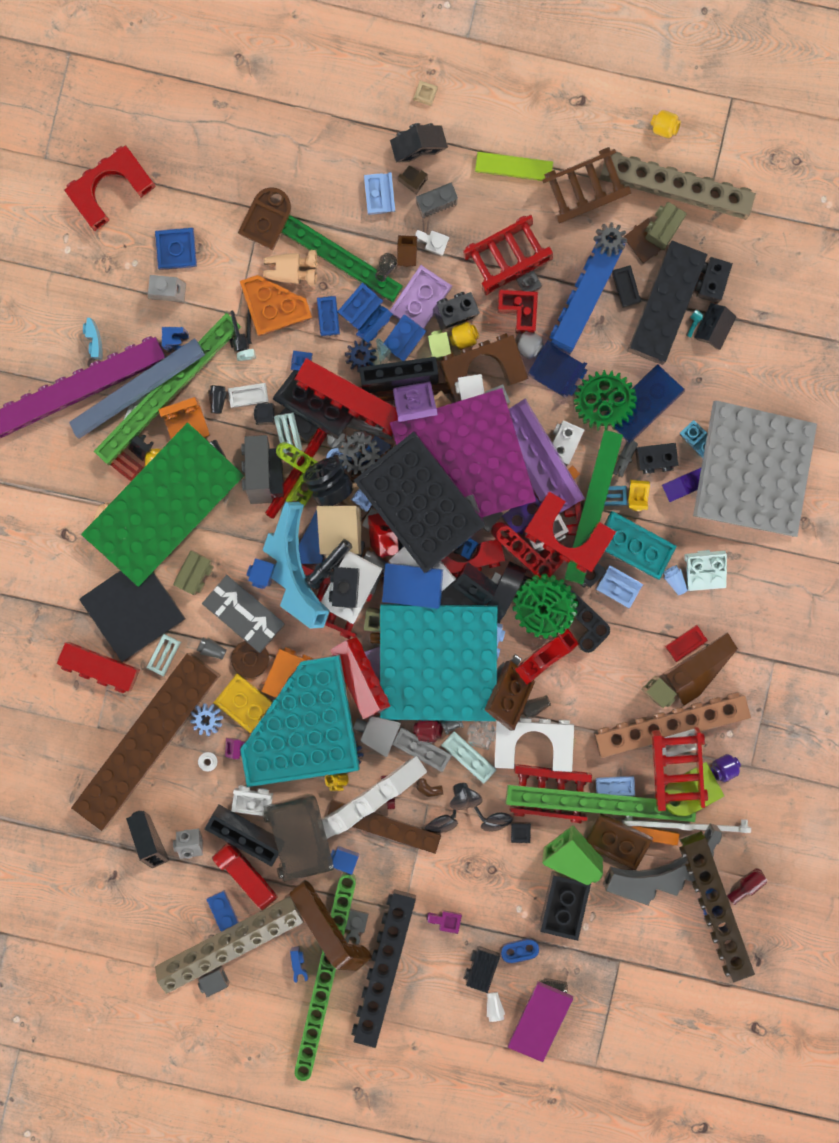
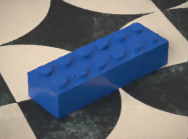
[549,236,626,354]

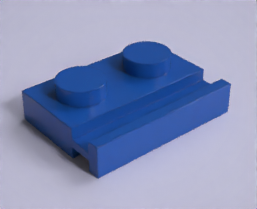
[337,283,384,331]
[382,314,427,361]

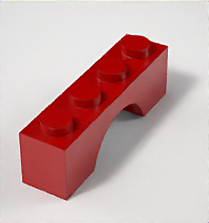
[441,539,505,577]

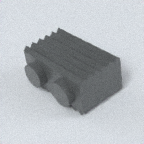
[416,182,458,219]

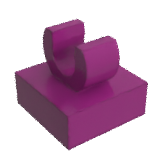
[225,738,245,759]

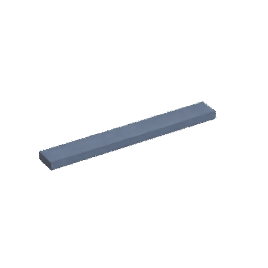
[69,338,205,439]

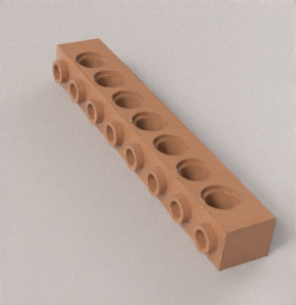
[594,692,751,758]

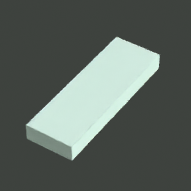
[441,731,497,784]

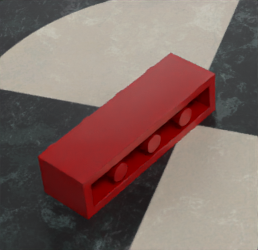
[330,637,390,720]
[57,642,140,693]

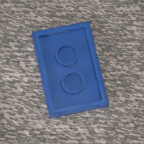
[382,563,444,609]

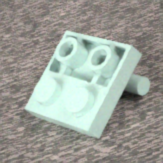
[684,550,727,591]

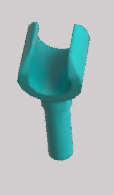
[687,310,703,338]

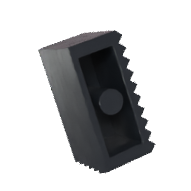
[463,946,500,993]

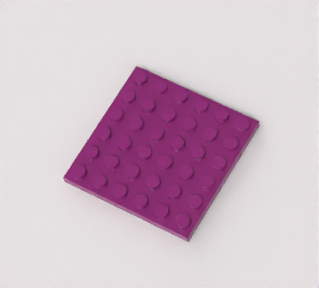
[390,388,536,517]

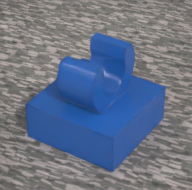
[291,350,313,371]

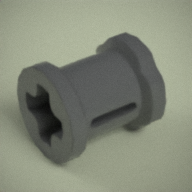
[440,720,464,735]

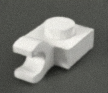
[415,230,449,256]

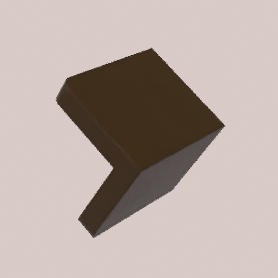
[398,166,428,194]

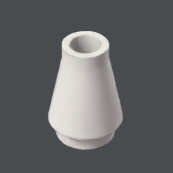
[487,992,505,1022]

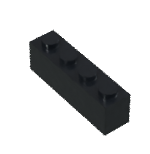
[359,356,439,393]
[205,804,286,867]

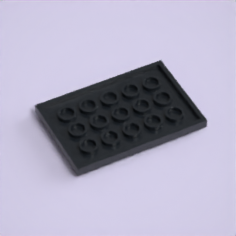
[354,431,487,573]

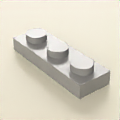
[392,727,452,772]

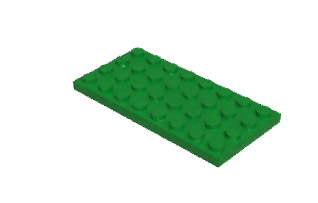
[81,422,244,587]

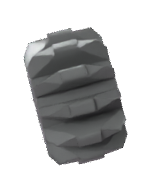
[593,222,627,257]

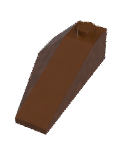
[663,632,738,706]

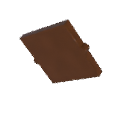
[624,218,662,264]

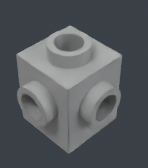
[173,828,203,859]

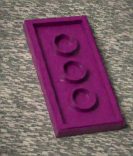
[508,981,573,1062]

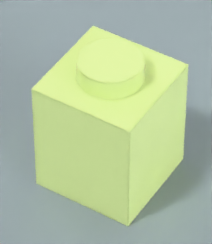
[428,330,451,360]

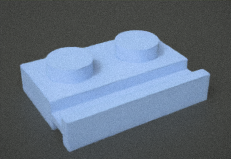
[364,172,395,215]
[596,565,643,609]

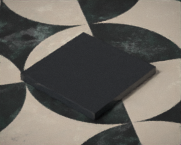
[79,571,186,662]

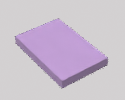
[390,265,452,328]

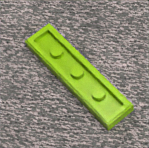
[475,152,553,182]

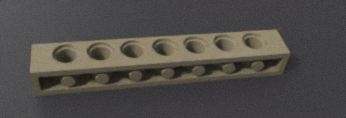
[599,152,756,220]
[155,896,304,994]

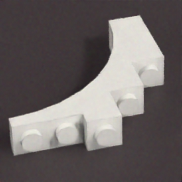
[311,756,427,842]

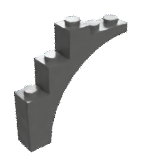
[603,823,722,906]

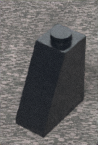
[126,811,169,869]

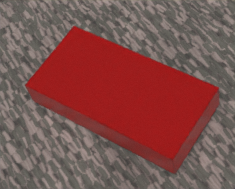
[665,625,708,662]

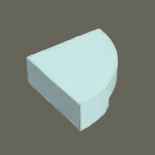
[236,349,256,361]

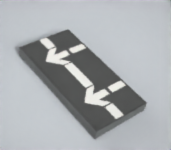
[202,575,285,653]

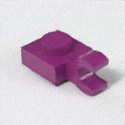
[427,910,462,934]

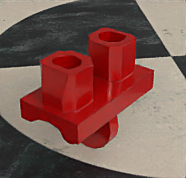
[563,502,582,536]

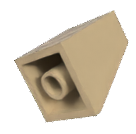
[317,506,361,558]

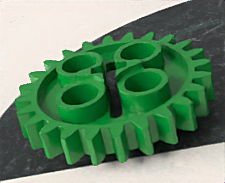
[574,370,637,431]

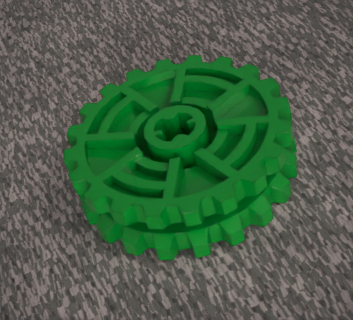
[513,574,578,639]

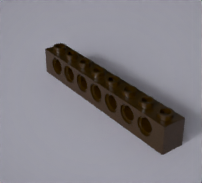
[679,831,755,983]

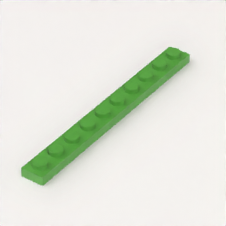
[94,313,241,465]
[505,785,696,822]

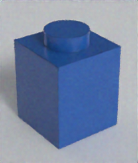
[329,846,359,875]

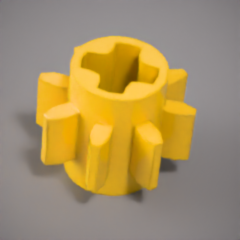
[325,773,349,791]

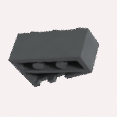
[241,435,273,504]

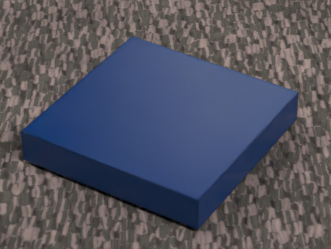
[155,228,197,270]

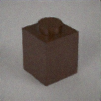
[397,235,417,267]

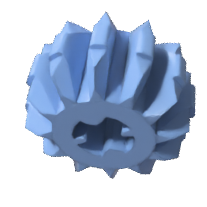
[190,703,223,736]

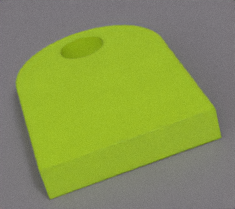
[665,762,724,816]

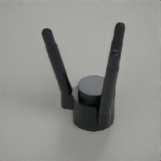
[229,308,252,352]

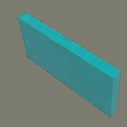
[604,511,677,580]

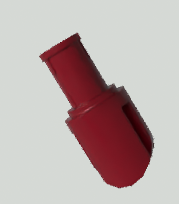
[727,868,767,905]

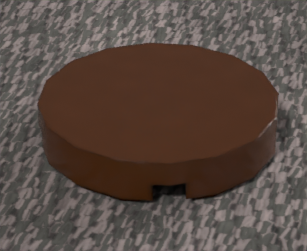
[231,641,270,678]

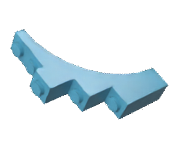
[263,502,330,629]

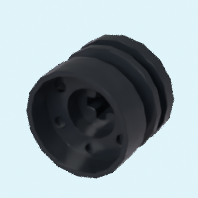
[303,457,354,506]

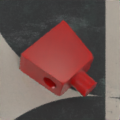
[368,513,399,558]

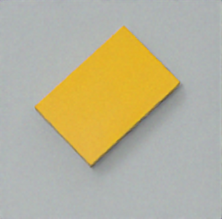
[213,673,273,733]

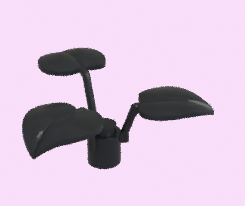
[424,783,514,833]

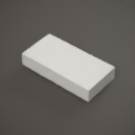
[228,383,269,408]

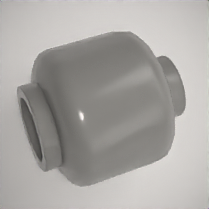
[515,332,544,359]

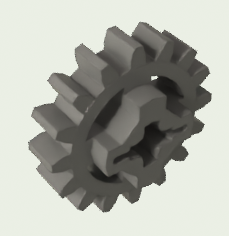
[338,432,380,474]

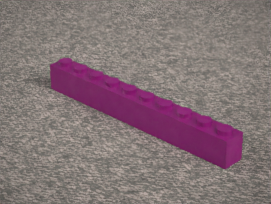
[0,336,167,438]

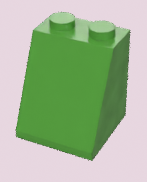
[542,825,603,885]

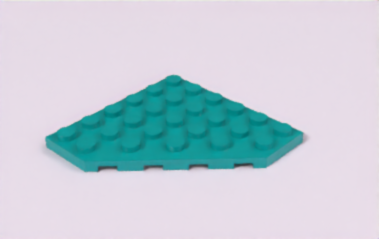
[240,655,360,787]

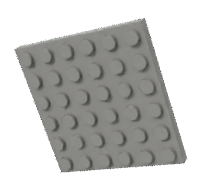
[693,401,817,537]

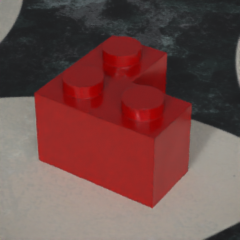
[497,290,538,334]

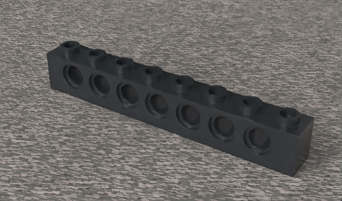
[351,889,416,1048]

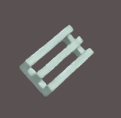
[274,412,302,453]
[146,634,181,677]

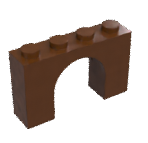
[439,333,529,403]

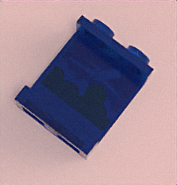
[527,340,588,398]

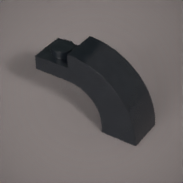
[487,561,527,624]

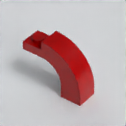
[515,629,579,685]

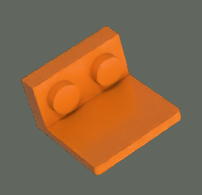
[158,397,210,439]

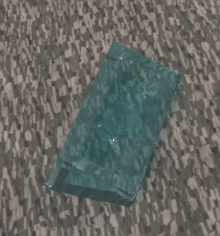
[376,338,391,364]

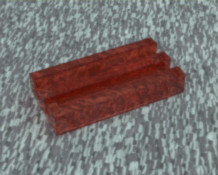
[110,451,144,481]

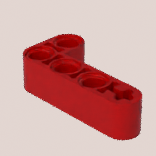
[491,522,564,578]
[212,843,278,911]

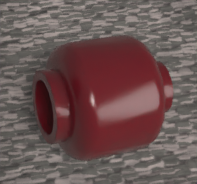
[413,720,443,743]

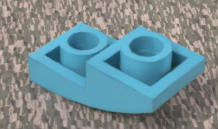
[83,318,103,360]
[680,420,707,459]

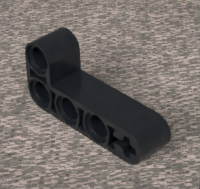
[564,583,610,653]

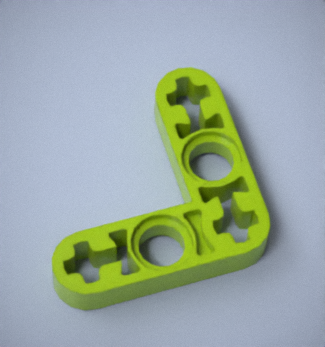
[276,442,318,508]

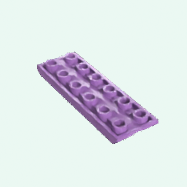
[509,398,585,513]

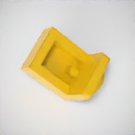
[627,480,650,511]

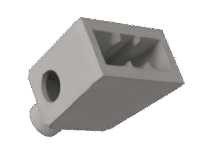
[148,275,186,302]
[353,715,401,757]

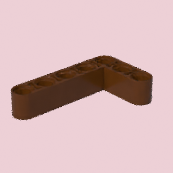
[290,880,372,971]

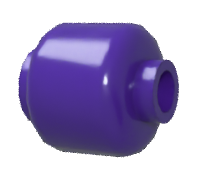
[711,754,741,783]

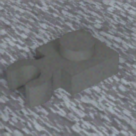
[346,909,369,945]

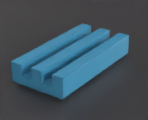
[588,486,627,506]

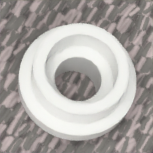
[198,752,218,772]

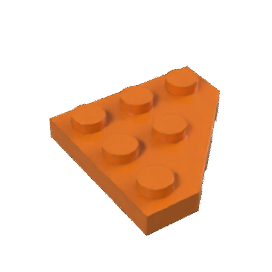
[240,275,313,336]

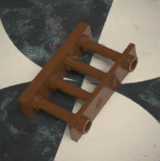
[542,147,631,224]

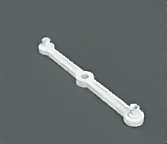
[622,816,751,833]

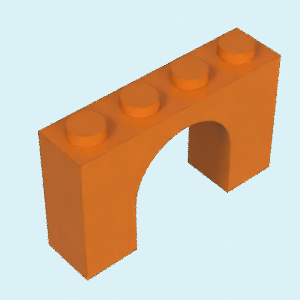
[262,647,347,698]

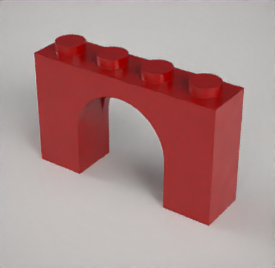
[64,145,156,231]
[524,491,616,573]

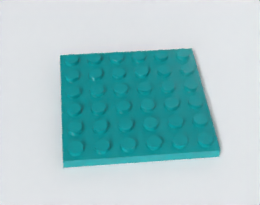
[380,604,498,721]

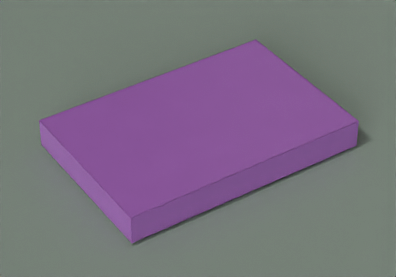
[393,382,438,422]

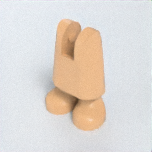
[263,250,318,286]

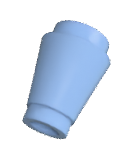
[663,565,688,595]

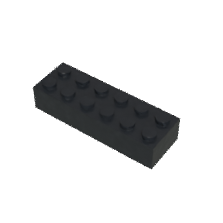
[627,240,708,365]

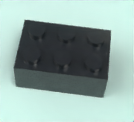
[539,871,591,941]

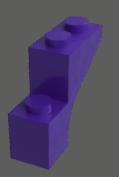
[662,467,702,502]

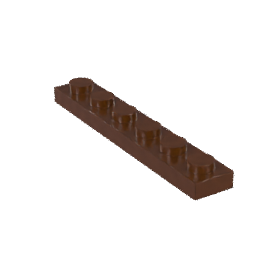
[327,799,441,854]

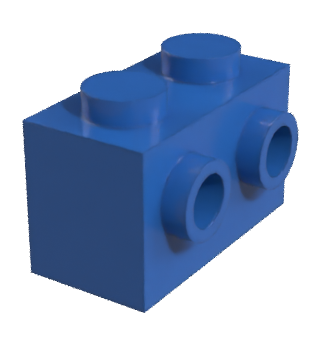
[246,558,276,589]

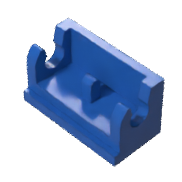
[162,327,189,352]

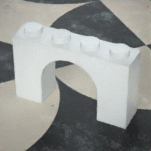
[495,718,574,772]

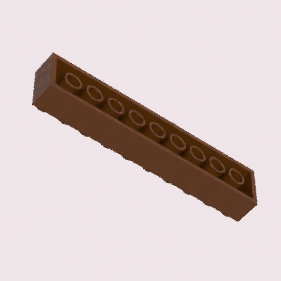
[71,652,221,831]

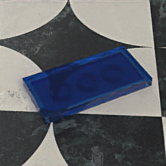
[603,364,685,444]

